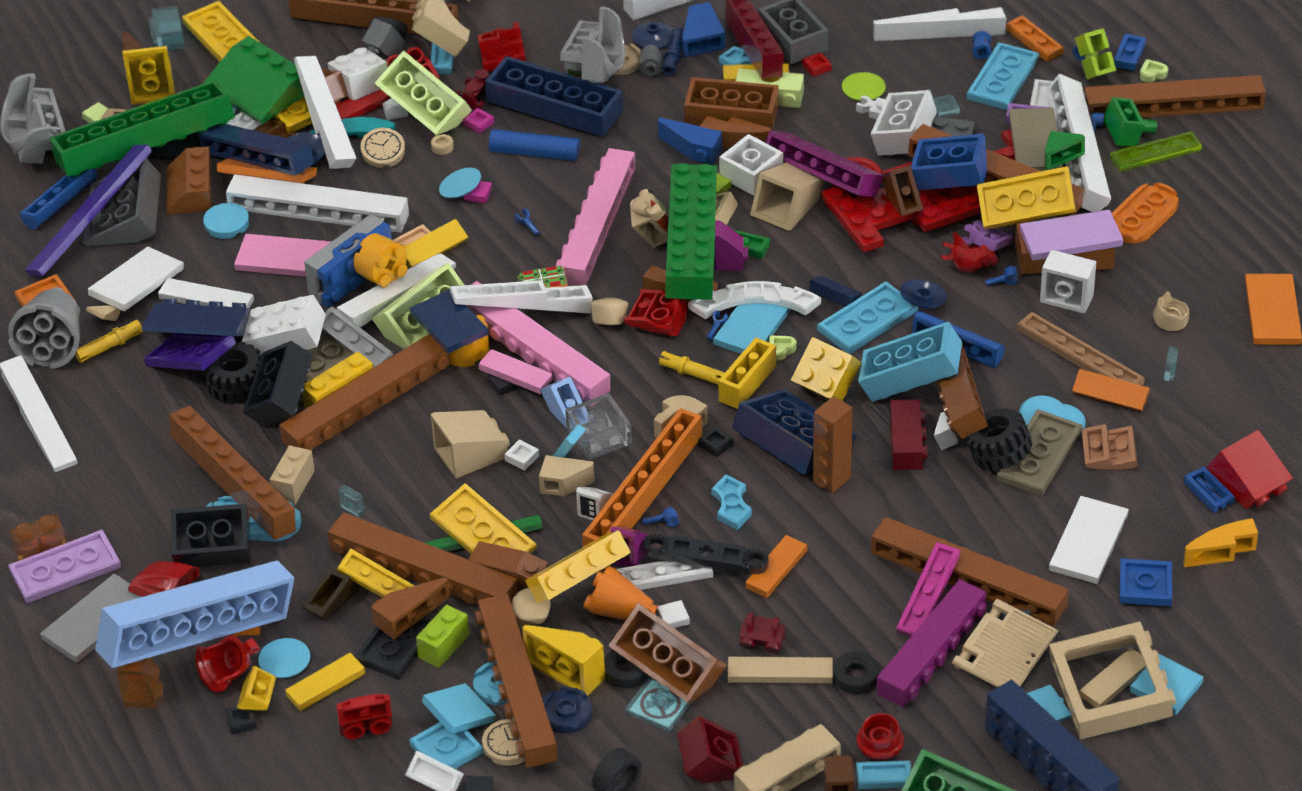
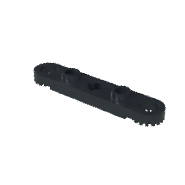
[643,533,769,574]

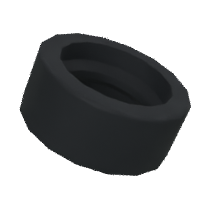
[592,748,642,791]

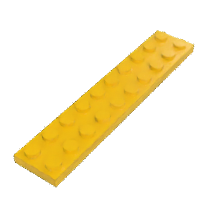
[182,1,312,132]

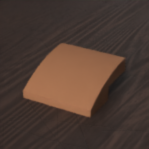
[1082,424,1138,470]

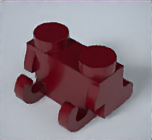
[455,69,490,110]
[739,613,786,653]

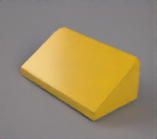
[237,666,276,710]

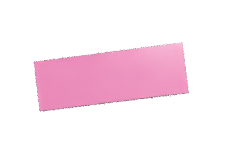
[479,349,553,394]

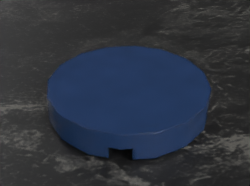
[542,687,593,733]

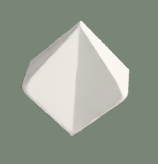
[383,98,408,120]
[934,412,958,450]

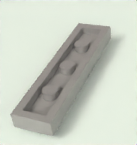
[322,306,394,368]

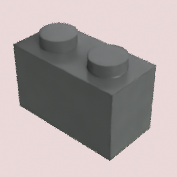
[362,18,407,61]

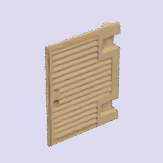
[952,599,1058,688]

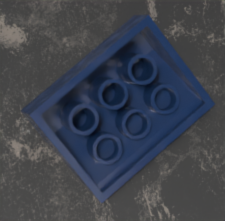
[142,299,253,336]
[732,389,857,475]

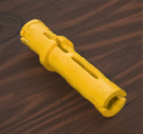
[75,319,143,363]
[659,351,725,385]

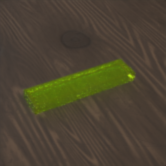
[1110,131,1202,172]

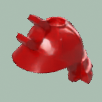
[940,231,999,273]
[195,635,260,692]

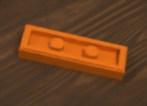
[1005,15,1064,62]
[1072,369,1150,412]
[746,535,807,598]

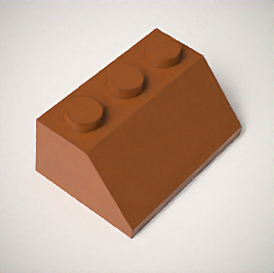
[166,147,212,215]

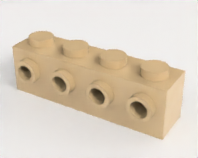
[734,724,841,791]

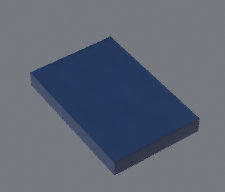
[410,289,488,354]

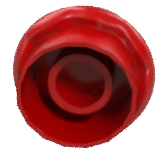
[856,713,904,761]

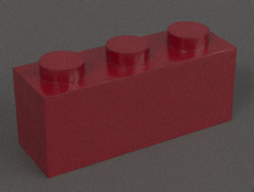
[890,400,927,470]

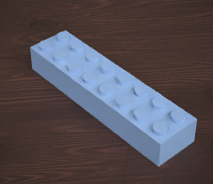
[95,561,294,668]

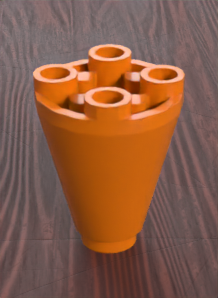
[583,566,658,621]

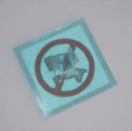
[624,676,693,732]

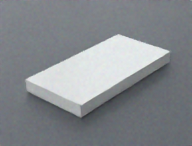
[88,247,184,311]
[1049,496,1129,584]

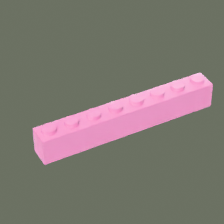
[556,148,635,286]
[466,281,610,406]

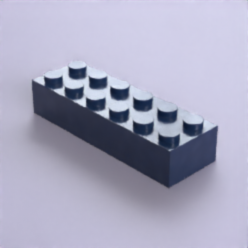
[485,56,624,137]
[985,679,1119,791]

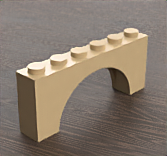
[412,0,471,57]

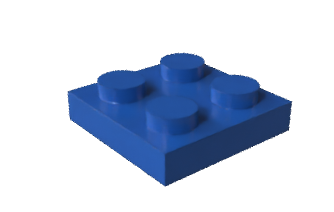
[1119,558,1172,606]

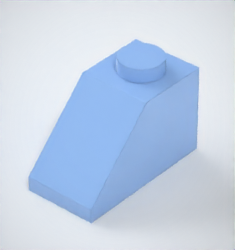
[540,376,591,431]

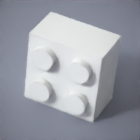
[328,47,388,101]
[719,134,783,196]
[1040,250,1096,314]

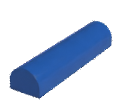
[489,129,581,161]
[19,168,97,230]
[912,311,1005,368]

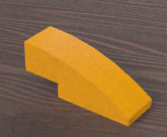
[1183,518,1258,567]

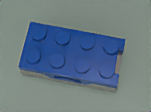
[304,214,392,308]

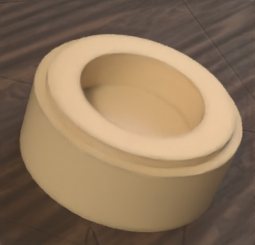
[431,134,454,155]

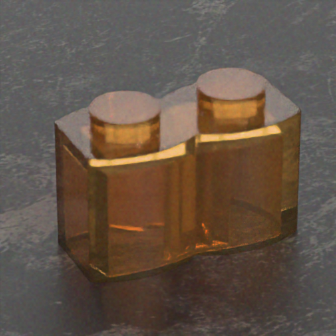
[9,514,66,561]

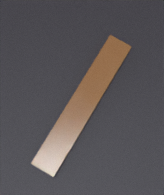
[1016,312,1145,386]

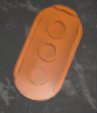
[1111,183,1179,243]

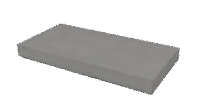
[40,573,141,663]

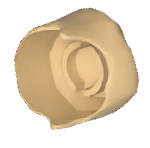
[1153,291,1189,331]
[591,298,629,325]
[511,588,551,629]

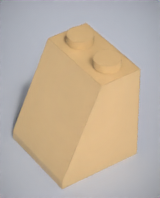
[750,163,824,231]
[431,410,510,478]

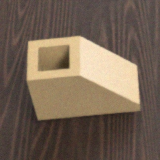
[539,455,595,496]

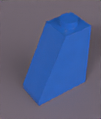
[682,2,725,58]

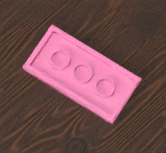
[234,234,331,277]

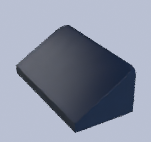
[810,276,862,307]

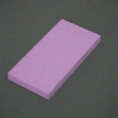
[1019,210,1123,260]
[8,529,122,603]

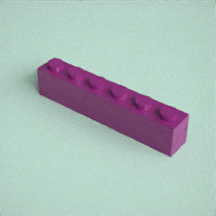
[766,131,883,197]
[877,579,987,708]

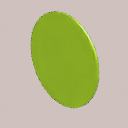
[842,72,886,101]

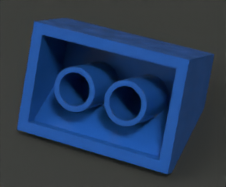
[911,133,987,190]

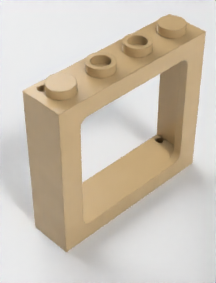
[1049,621,1176,740]

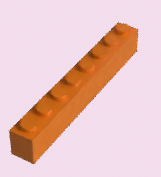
[582,408,702,547]

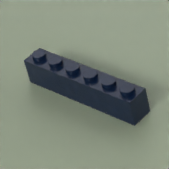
[197,124,314,176]

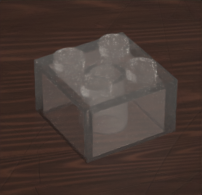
[565,393,632,460]

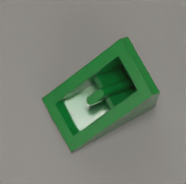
[1044,131,1085,171]

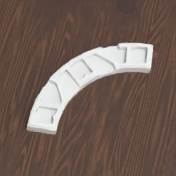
[688,281,821,319]

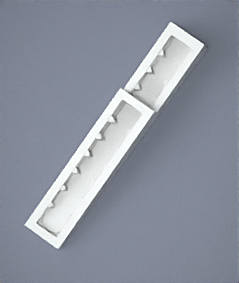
[873,7,1006,41]
[294,56,356,169]
[337,253,456,328]
[450,280,592,313]
[0,355,78,472]

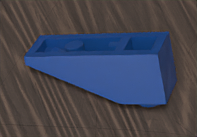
[658,117,722,165]

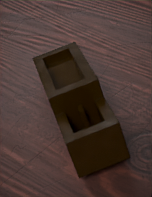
[301,558,362,619]

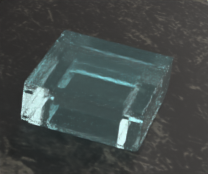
[933,94,960,117]
[1164,346,1179,381]
[338,485,365,517]

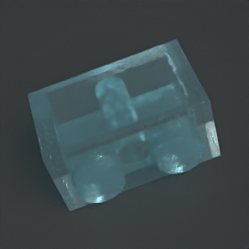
[149,5,185,51]

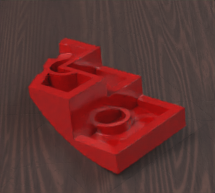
[478,22,526,72]

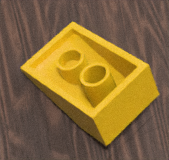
[122,46,175,105]
[522,625,605,695]

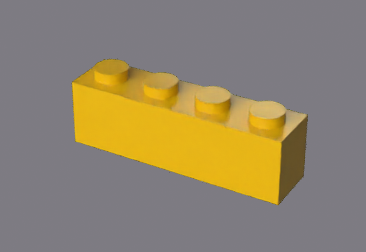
[525,530,631,603]

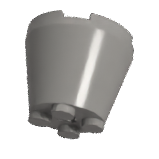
[8,287,80,369]

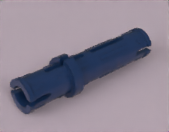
[661,27,684,76]

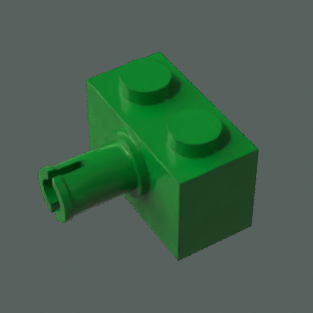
[1103,97,1157,147]

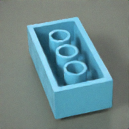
[858,321,962,402]

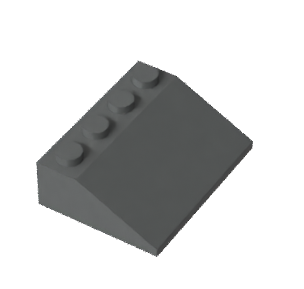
[83,158,161,246]

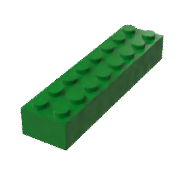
[49,80,235,177]
[665,163,717,300]

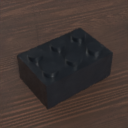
[242,341,313,427]
[171,504,251,566]

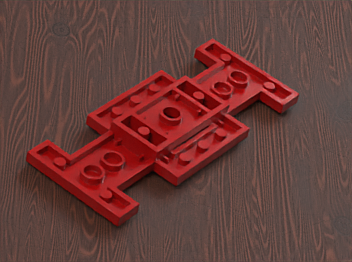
[821,129,1015,253]

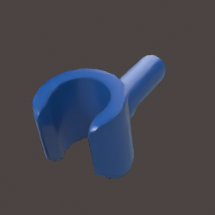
[1091,113,1104,132]
[514,209,540,236]
[985,266,1017,286]
[707,311,729,340]
[643,507,679,527]

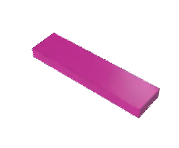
[896,542,961,637]

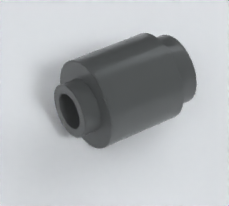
[640,45,661,76]

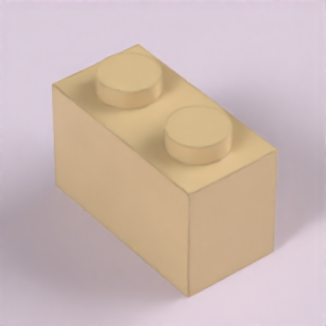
[270,446,315,505]

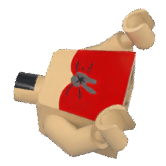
[630,189,669,248]

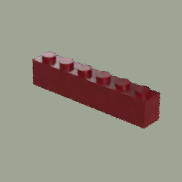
[725,0,784,79]

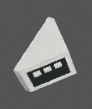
[576,487,613,520]

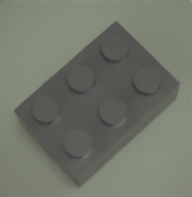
[759,0,828,64]

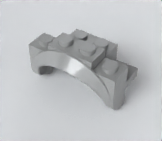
[560,6,625,83]
[0,73,66,164]

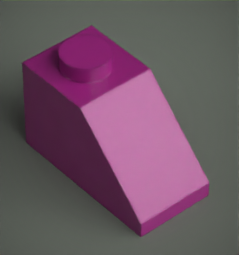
[715,220,748,270]
[610,526,647,568]

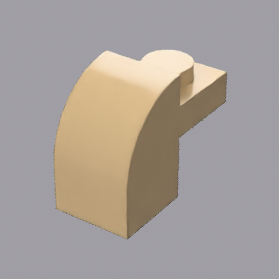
[654,395,708,438]

